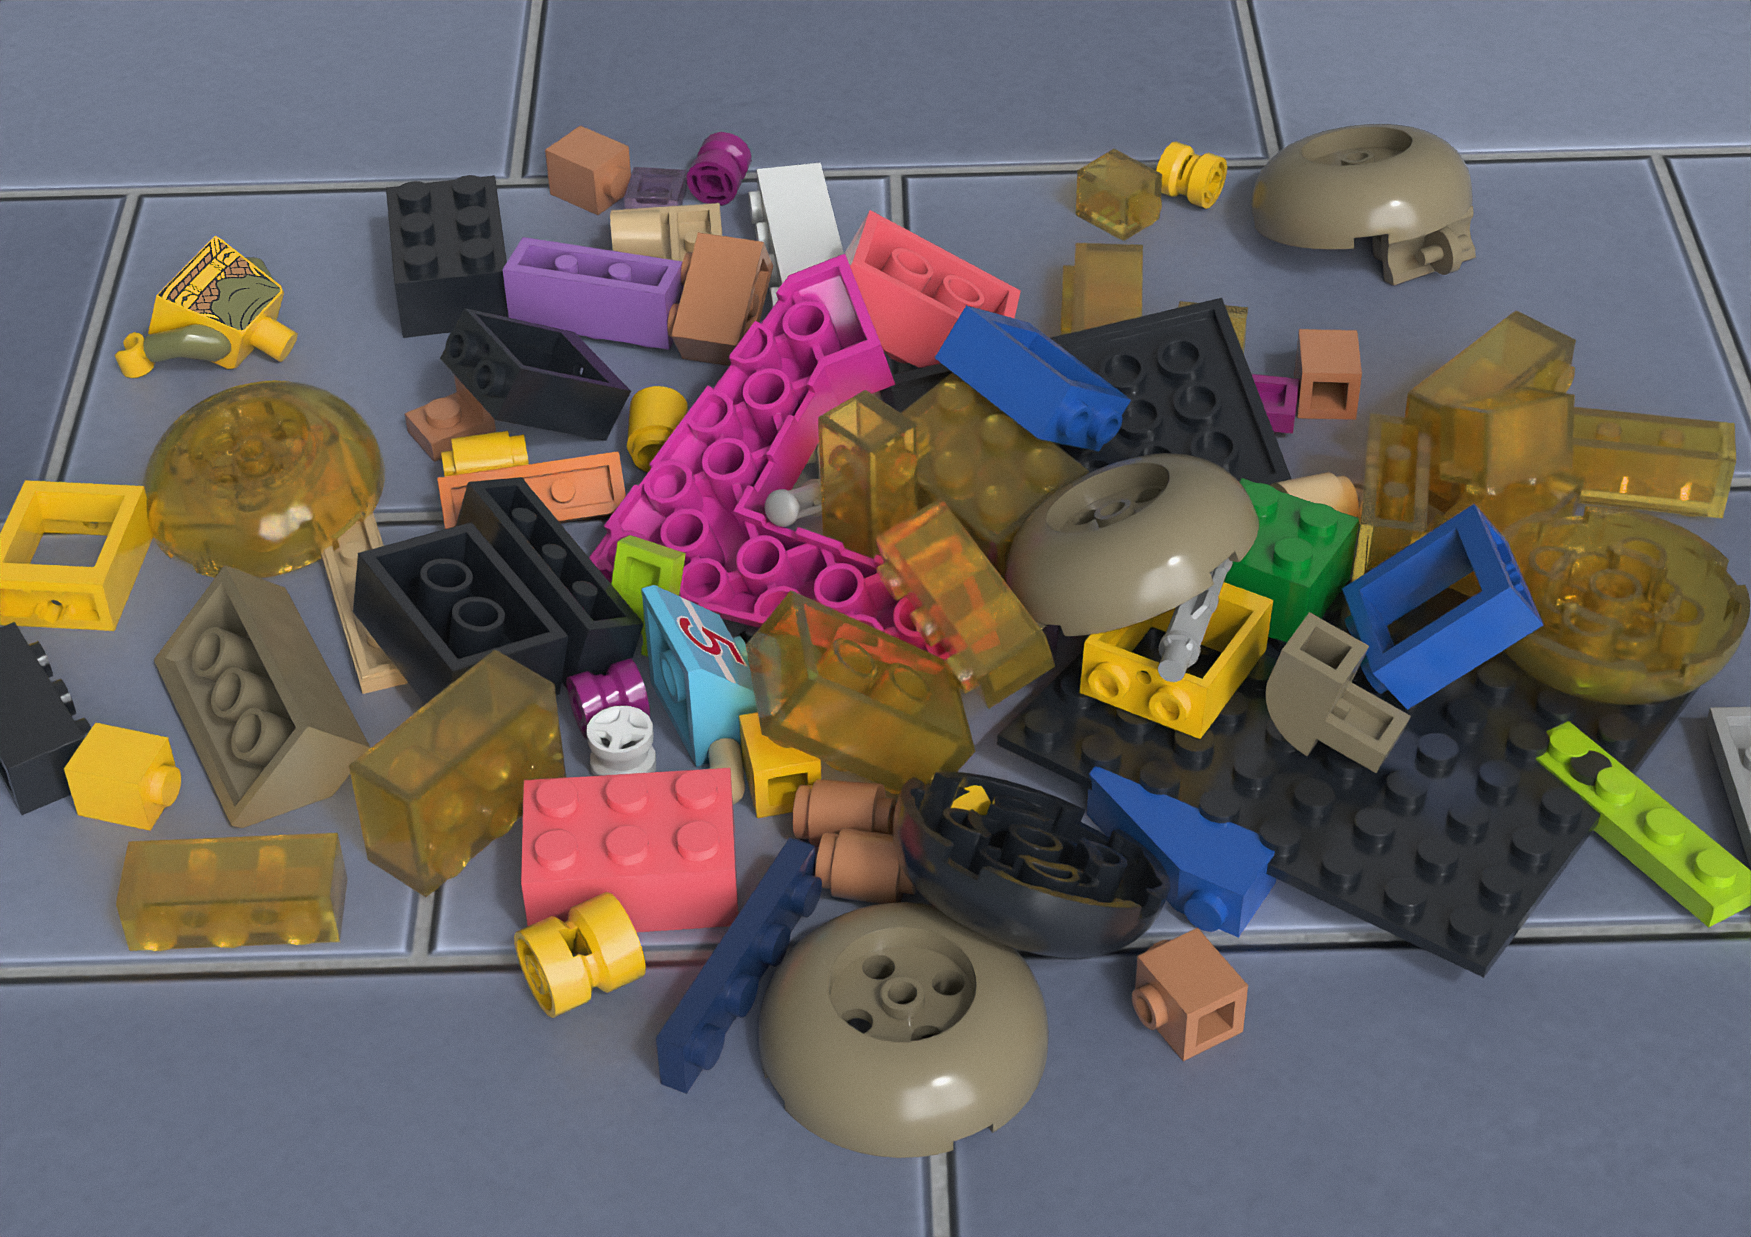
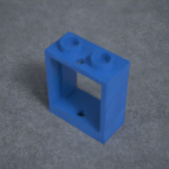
[935,305,1131,451]
[1342,504,1544,710]

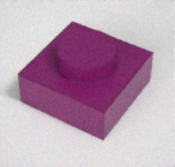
[1252,374,1299,434]

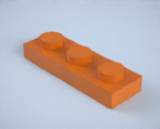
[437,451,626,529]

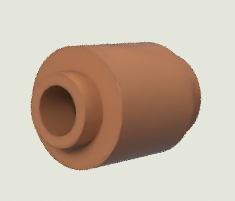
[793,779,896,847]
[815,828,916,904]

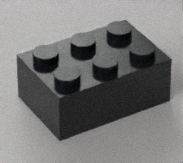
[386,175,509,338]
[353,522,568,730]

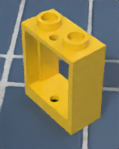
[0,480,155,631]
[1080,582,1273,739]

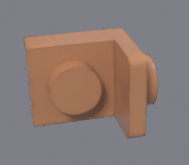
[405,375,496,462]

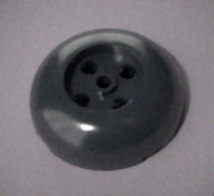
[893,771,1170,958]

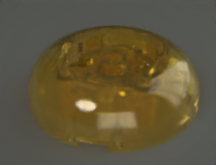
[143,380,385,578]
[1480,506,1750,705]

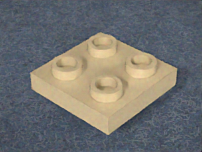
[610,203,722,261]

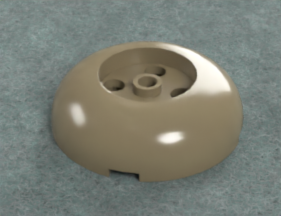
[1251,124,1473,249]
[1005,453,1259,636]
[758,902,1049,1158]

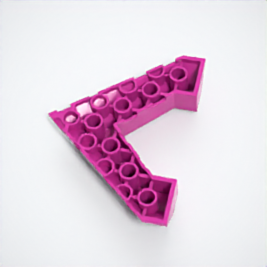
[589,254,1002,673]

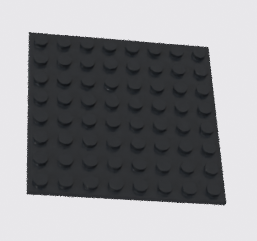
[997,517,1713,978]

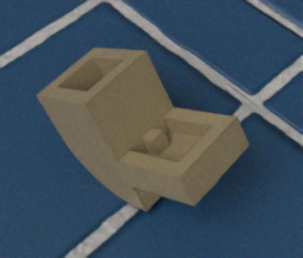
[1266,612,1411,773]

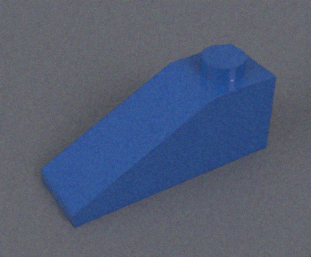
[1087,766,1276,938]

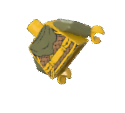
[115,236,298,378]

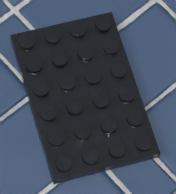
[879,298,1292,570]

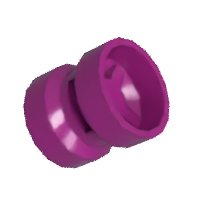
[686,132,752,206]
[566,658,650,739]

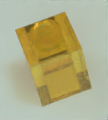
[1076,149,1162,241]

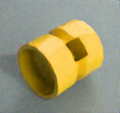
[514,892,646,1018]

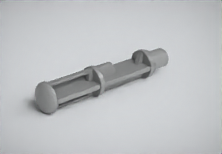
[765,467,881,527]
[1158,558,1233,682]

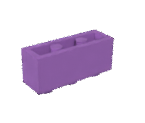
[502,237,684,350]

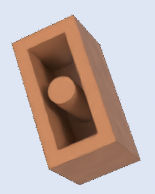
[667,232,773,366]

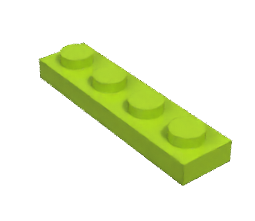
[1536,721,1751,928]

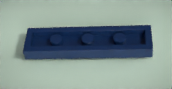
[656,837,822,1094]

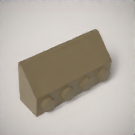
[154,565,371,828]

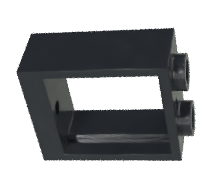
[440,308,631,441]

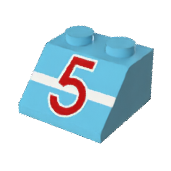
[642,585,776,767]

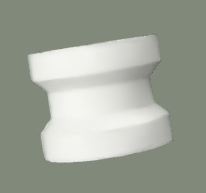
[587,706,656,776]

